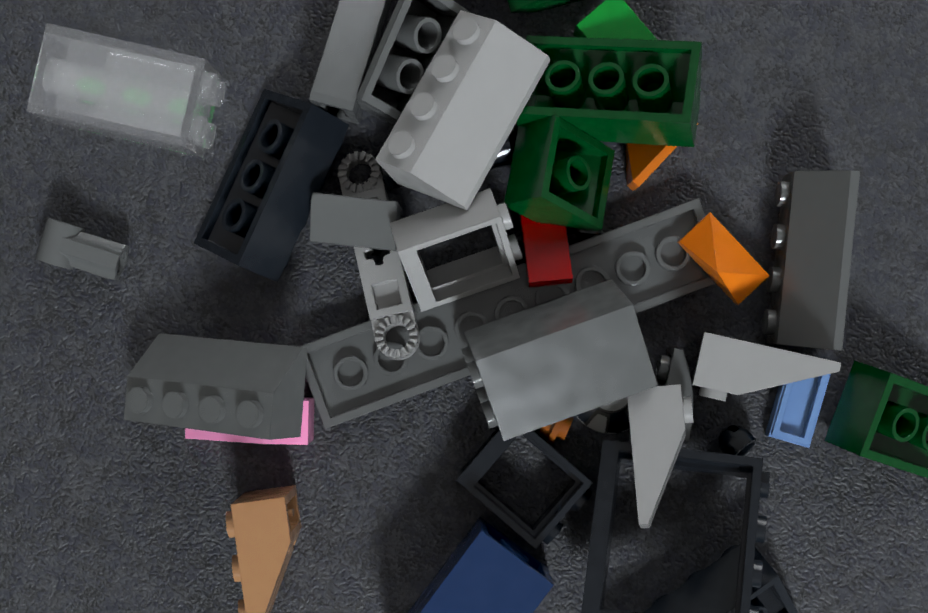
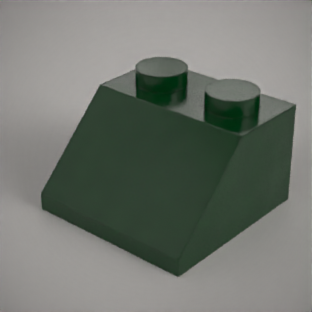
[504,115,615,231]

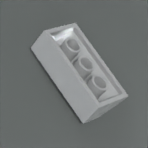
[375,10,550,210]

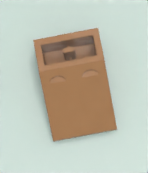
[226,485,302,613]

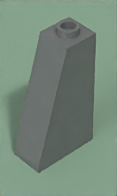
[309,0,392,124]

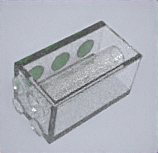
[26,23,225,158]

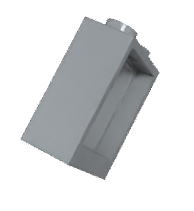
[389,188,523,312]

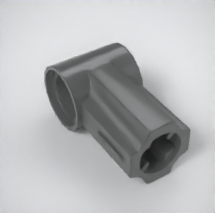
[34,217,129,281]

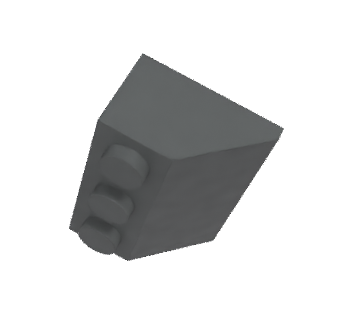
[356,0,471,126]

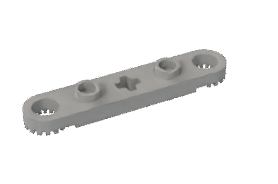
[338,151,420,360]

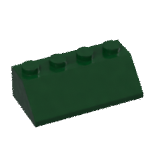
[516,35,702,147]

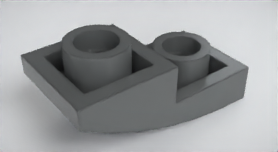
[654,347,693,441]

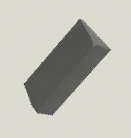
[310,193,402,251]

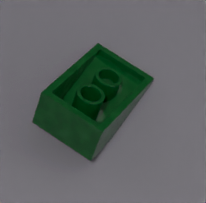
[824,360,928,478]

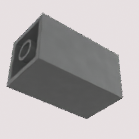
[461,279,658,441]

